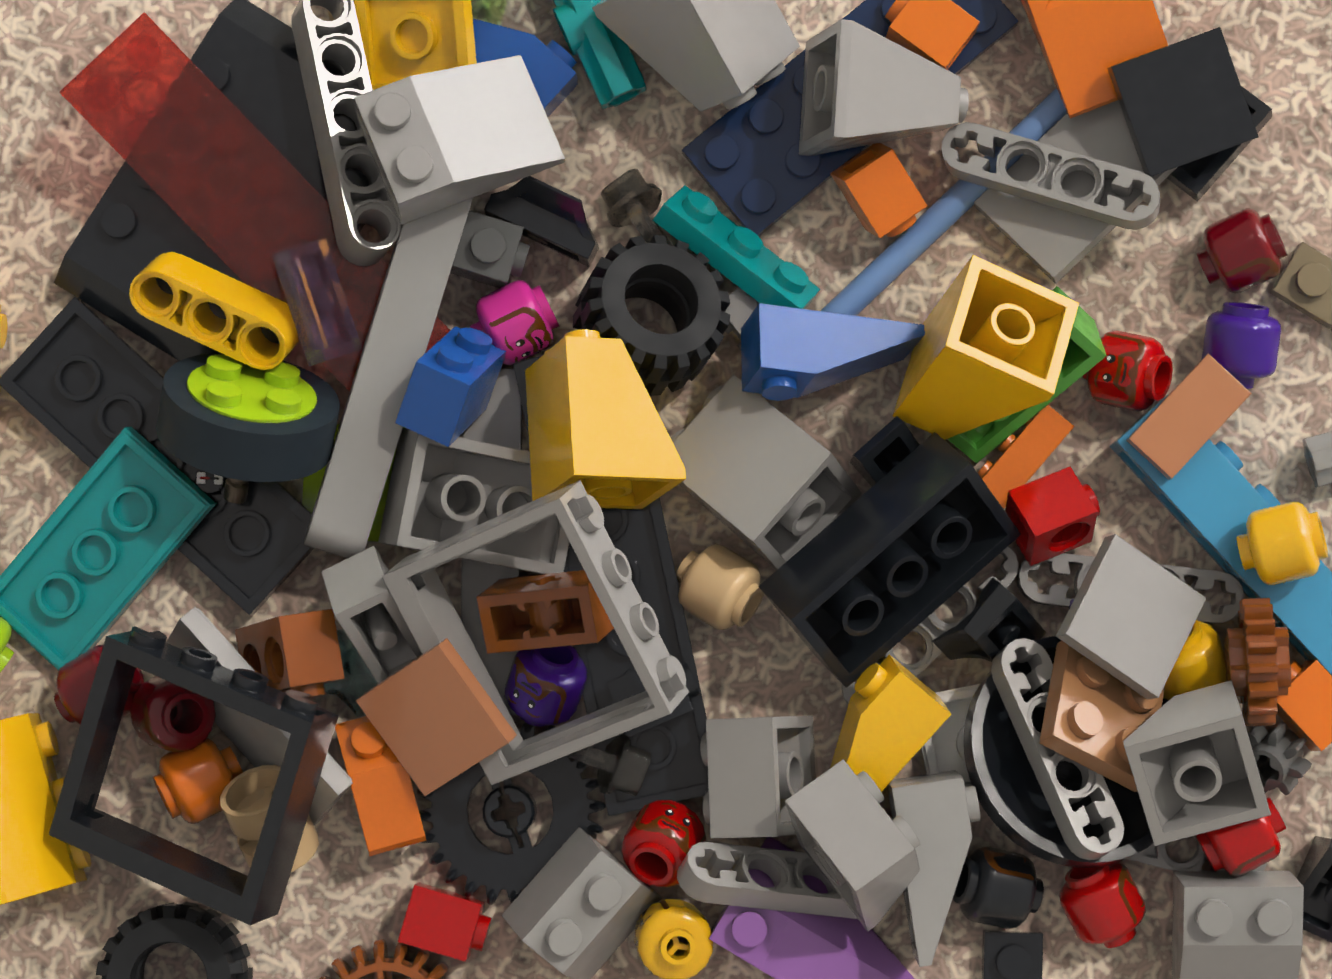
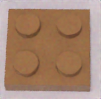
[1039,641,1165,792]

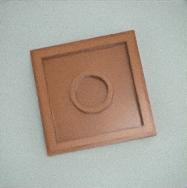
[356,638,517,796]

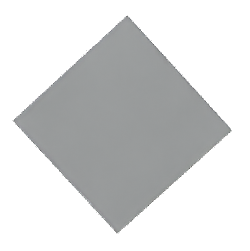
[1056,534,1206,700]

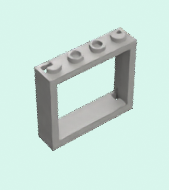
[382,480,689,785]

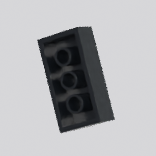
[758,432,1022,688]

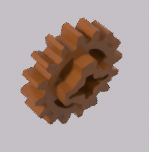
[1224,598,1291,726]

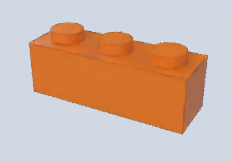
[977,404,1075,509]

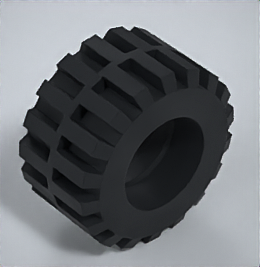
[573,235,730,396]
[96,902,253,979]

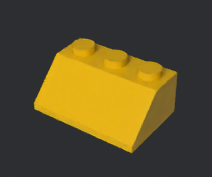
[0,713,91,905]

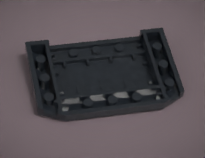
[54,0,369,361]

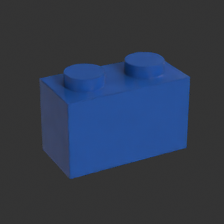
[395,326,506,447]

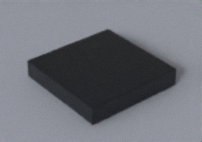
[1107,27,1259,176]

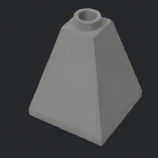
[799,19,969,156]

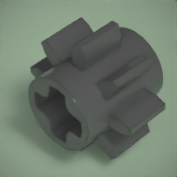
[1248,721,1312,795]

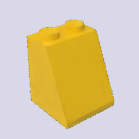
[892,255,1079,440]
[525,329,686,509]

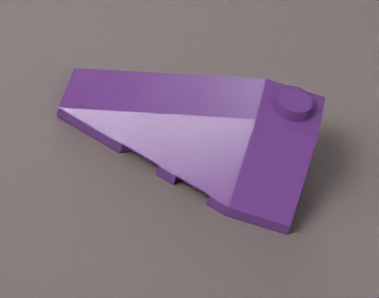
[709,837,914,979]

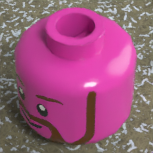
[470,280,560,366]

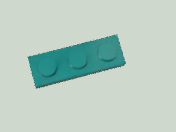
[652,185,820,309]

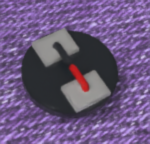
[195,469,225,493]

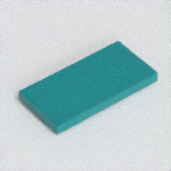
[0,426,216,670]

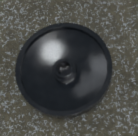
[964,636,1169,868]

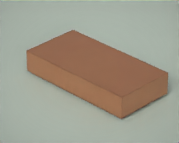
[1126,353,1252,480]

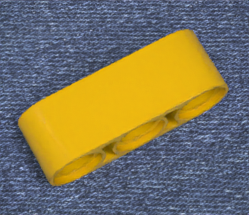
[129,252,304,370]

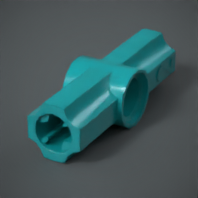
[553,0,646,110]

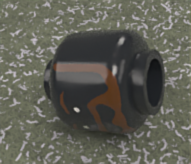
[953,847,1044,929]

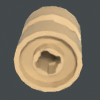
[220,765,319,872]

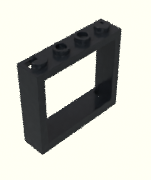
[49,626,339,925]

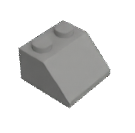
[1123,680,1271,846]
[700,716,816,838]
[785,759,920,931]
[502,827,662,979]

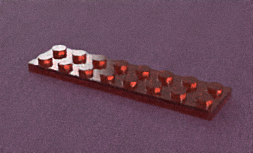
[59,12,450,392]

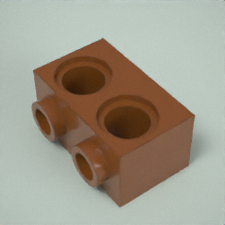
[235,609,345,698]

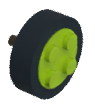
[156,352,340,504]

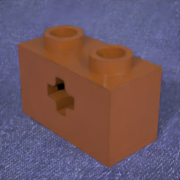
[476,570,614,654]

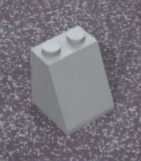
[592,0,800,111]
[671,374,862,570]

